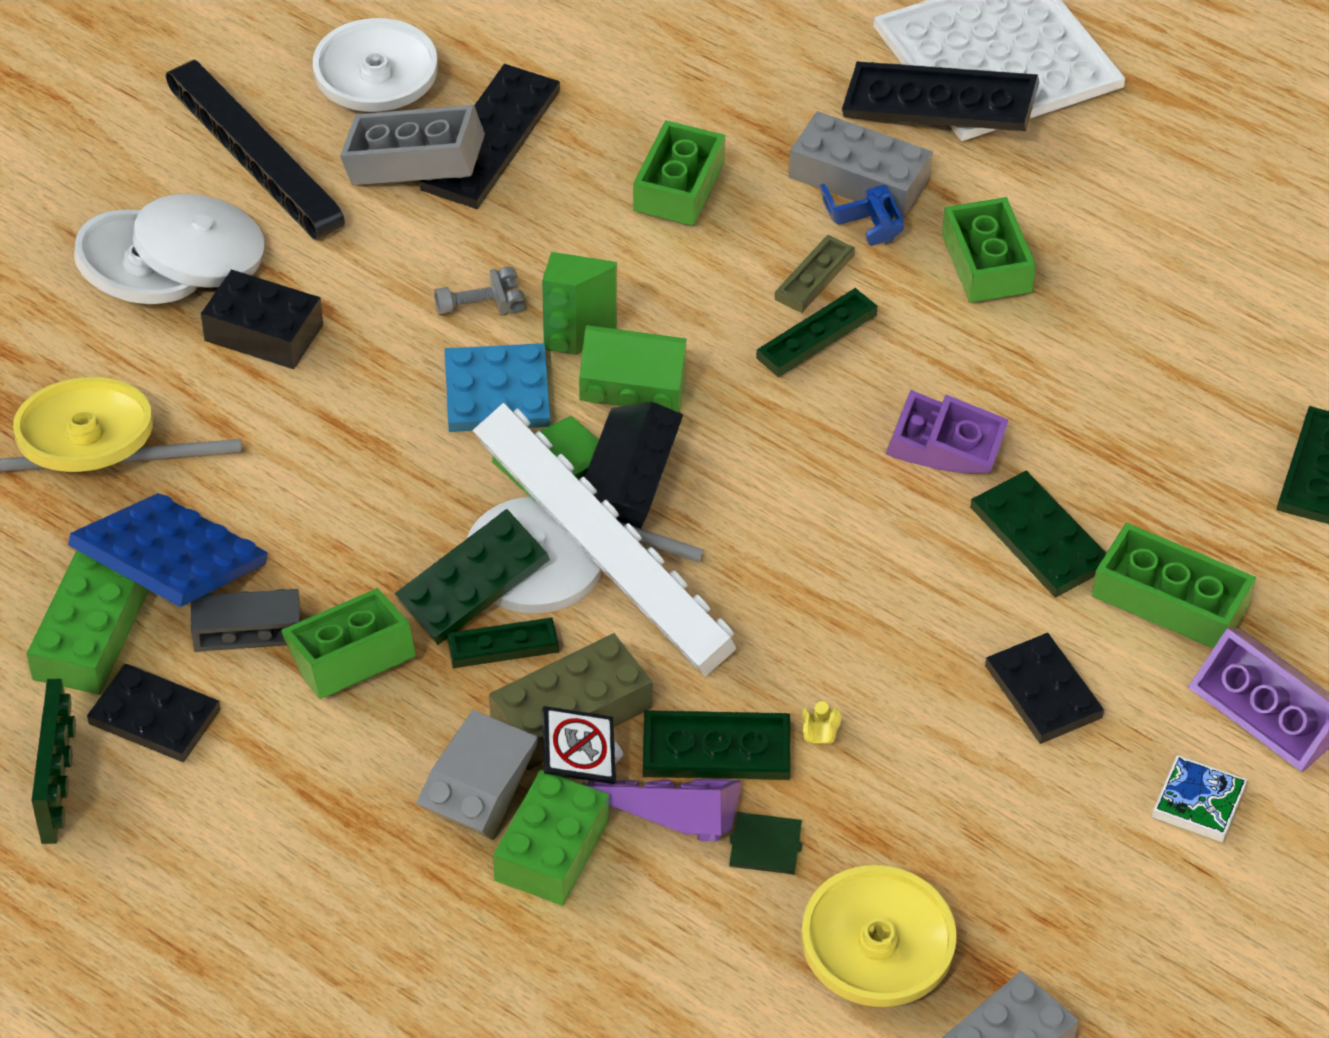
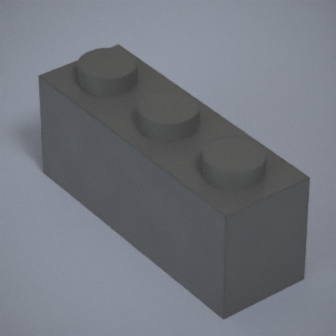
[191,589,301,652]

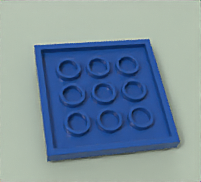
[68,493,268,607]

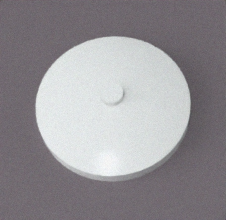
[313,18,438,112]
[133,194,265,287]
[74,209,198,304]
[467,497,603,614]

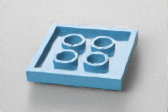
[445,343,550,432]

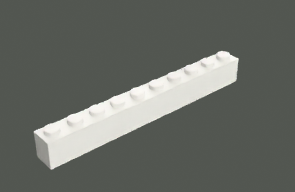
[473,403,737,677]

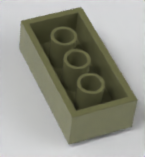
[489,633,653,770]

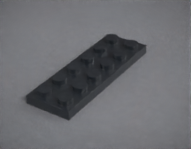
[842,61,1040,131]
[420,63,560,209]

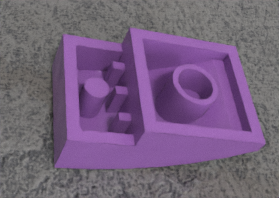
[885,390,1009,473]

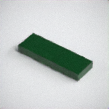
[447,617,559,668]

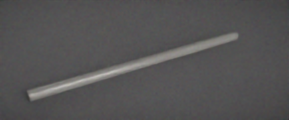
[0,439,242,472]

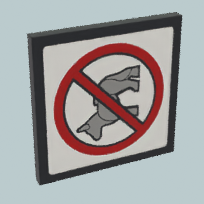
[542,706,616,784]

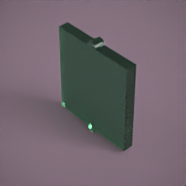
[729,812,802,875]

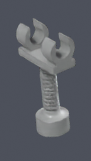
[434,267,526,316]

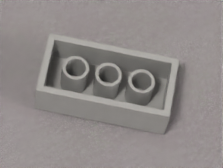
[340,105,485,185]
[789,111,933,219]
[942,971,1079,1038]

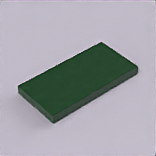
[1276,406,1329,524]
[643,710,790,780]

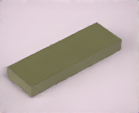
[774,235,855,313]

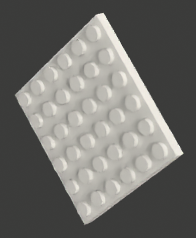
[873,0,1125,141]

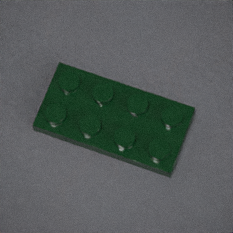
[970,470,1106,598]
[395,509,550,645]
[31,679,76,844]

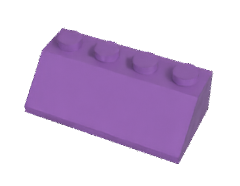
[1188,628,1329,772]

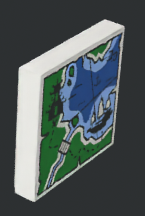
[1152,755,1247,843]

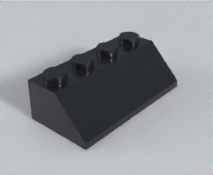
[585,401,684,529]

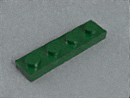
[756,288,878,377]

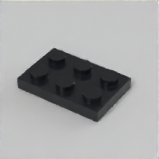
[985,632,1104,744]
[87,663,220,763]

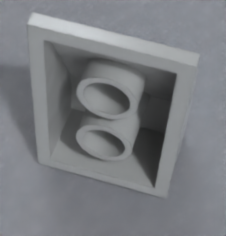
[416,710,540,840]

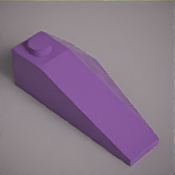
[582,779,741,841]

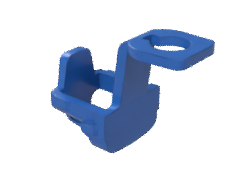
[819,184,904,246]

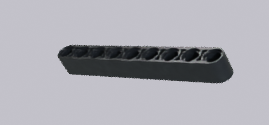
[166,59,345,240]

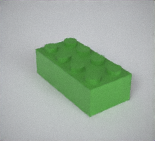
[1092,522,1256,649]
[26,550,149,695]

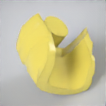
[802,701,842,744]

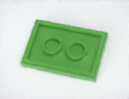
[492,416,598,502]

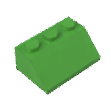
[542,252,617,355]
[579,325,687,412]
[282,588,416,700]

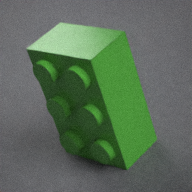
[633,120,725,226]
[942,197,1036,303]
[493,770,609,906]

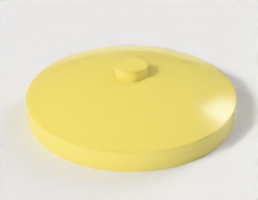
[13,377,153,472]
[801,865,956,1007]

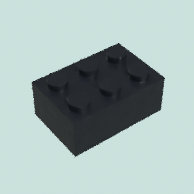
[201,269,323,369]

